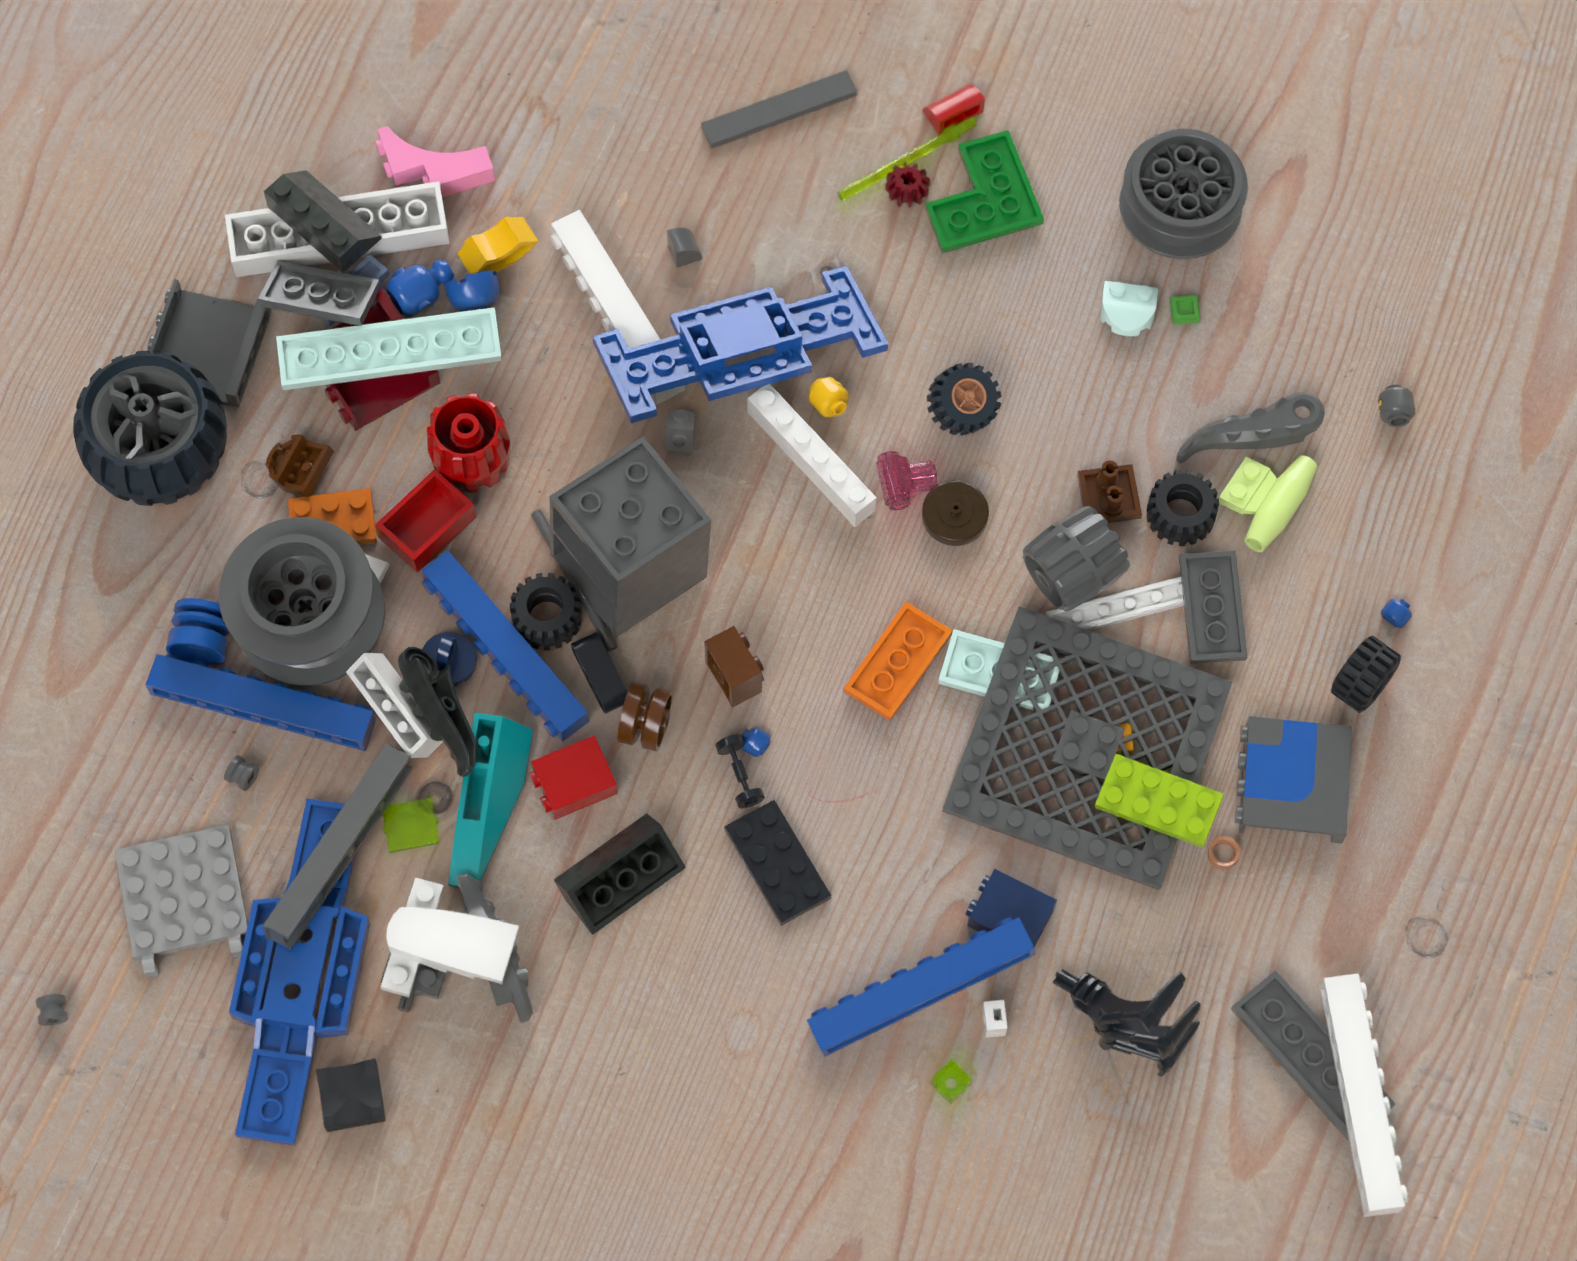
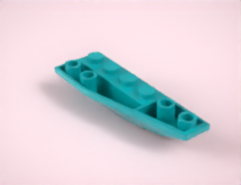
[448,713,533,888]

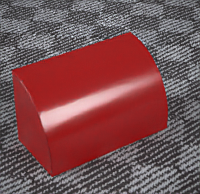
[922,84,985,135]

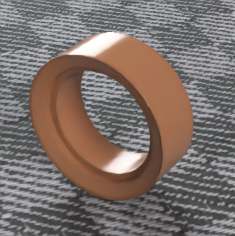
[1207,836,1240,870]

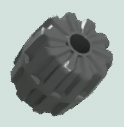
[1023,506,1130,612]

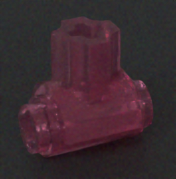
[876,451,938,510]

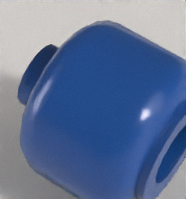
[1381,599,1412,628]
[741,726,771,757]

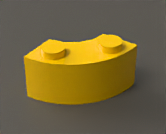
[457,217,539,274]

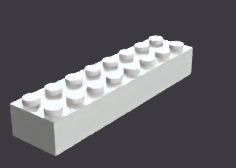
[225,182,450,277]

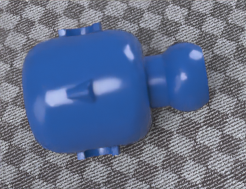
[386,260,454,316]

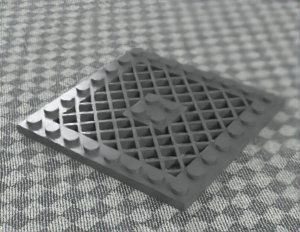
[942,606,1232,890]

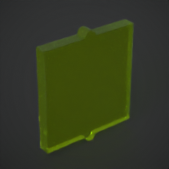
[382,798,439,853]

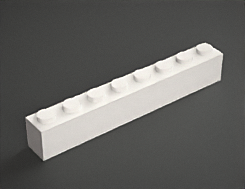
[550,210,685,405]
[1319,974,1408,1217]

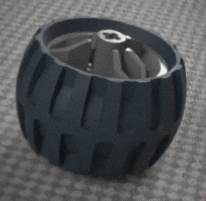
[73,351,227,506]

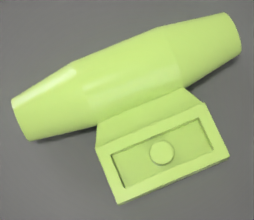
[1219,455,1318,552]

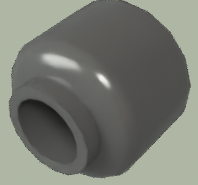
[1378,385,1415,427]

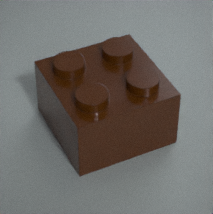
[704,626,764,708]

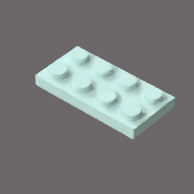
[938,629,1060,711]

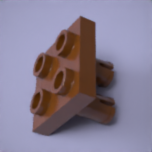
[1077,460,1142,523]

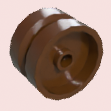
[617,682,673,751]

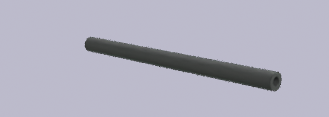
[531,510,618,652]

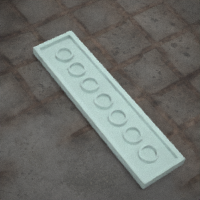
[276,307,502,390]

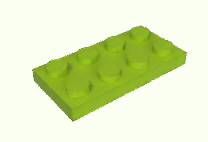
[1095,754,1224,848]

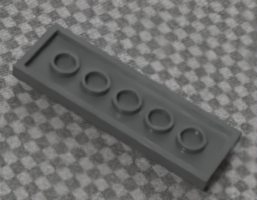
[1231,970,1395,1143]

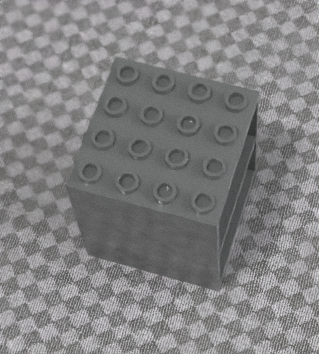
[549,436,711,637]

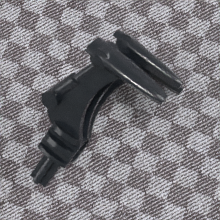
[1053,969,1201,1077]

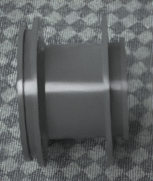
[219,517,385,686]

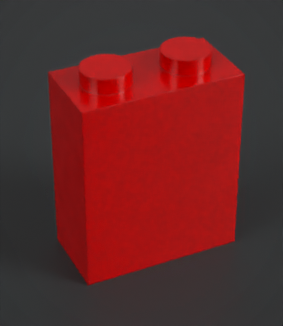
[529,735,618,820]

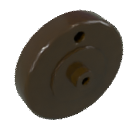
[922,480,989,546]

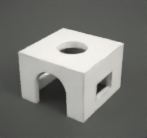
[982,1000,1007,1038]

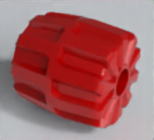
[427,393,511,492]

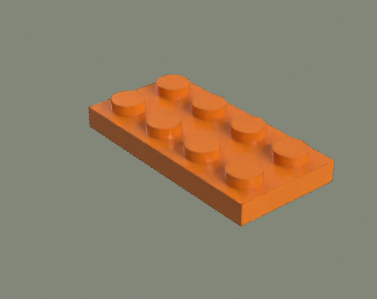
[843,601,953,721]

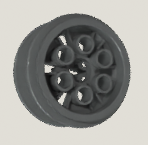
[1119,129,1248,259]

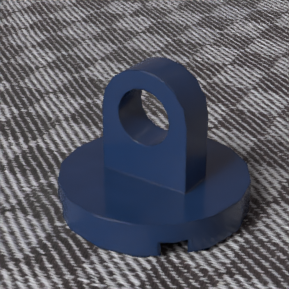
[422,632,477,687]

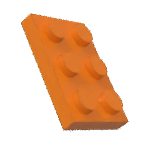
[288,488,377,545]

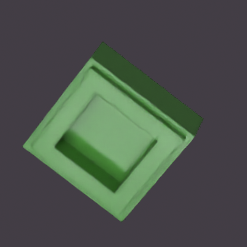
[1169,295,1200,325]

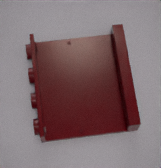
[324,289,440,431]

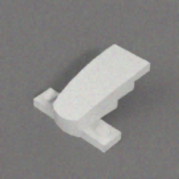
[381,877,519,997]

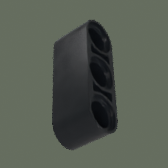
[570,632,627,714]

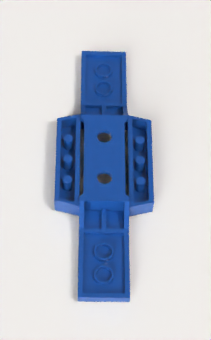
[229,799,370,1146]

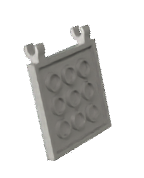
[115,824,248,978]

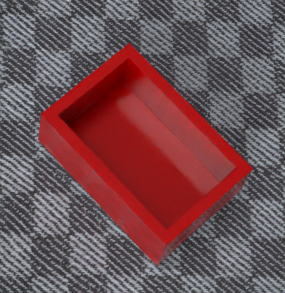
[375,469,477,573]

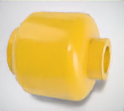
[809,377,849,418]

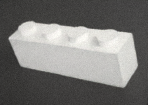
[346,653,443,758]

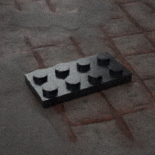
[724,800,831,926]

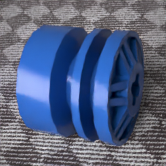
[166,598,230,665]

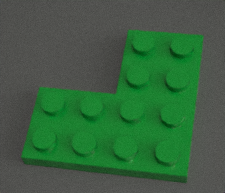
[925,130,1044,253]

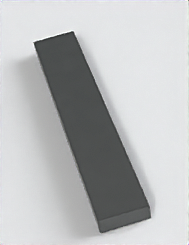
[701,70,857,149]

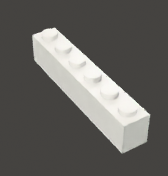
[747,384,877,527]

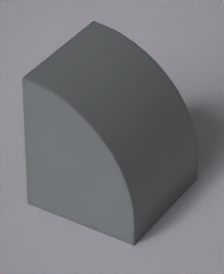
[667,228,702,268]

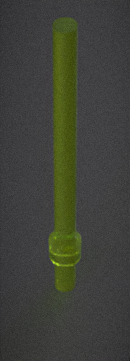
[837,117,977,201]

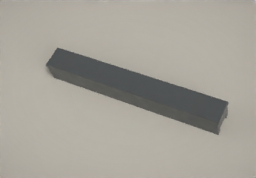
[263,743,412,950]

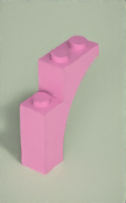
[375,126,495,197]

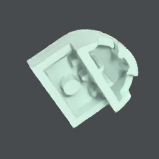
[1100,281,1158,336]

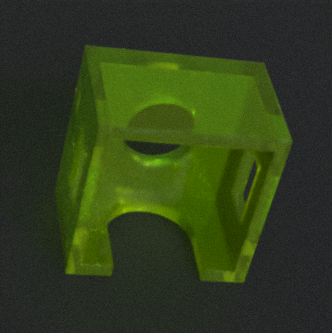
[930,1059,973,1104]

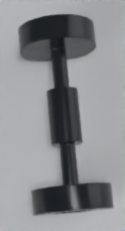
[715,734,765,809]

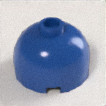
[444,270,500,312]

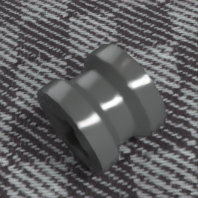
[224,755,259,791]
[36,994,68,1026]

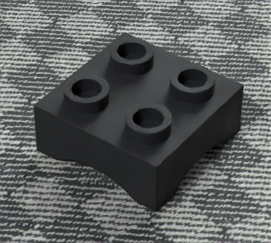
[316,1059,386,1132]

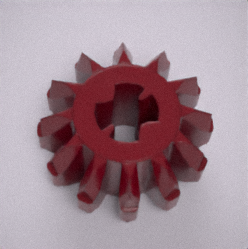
[885,161,930,208]

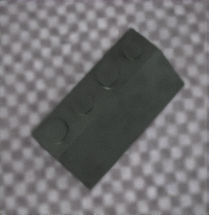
[264,170,382,273]
[554,813,686,935]

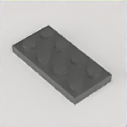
[258,261,380,326]
[1179,551,1247,664]

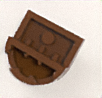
[266,435,334,497]

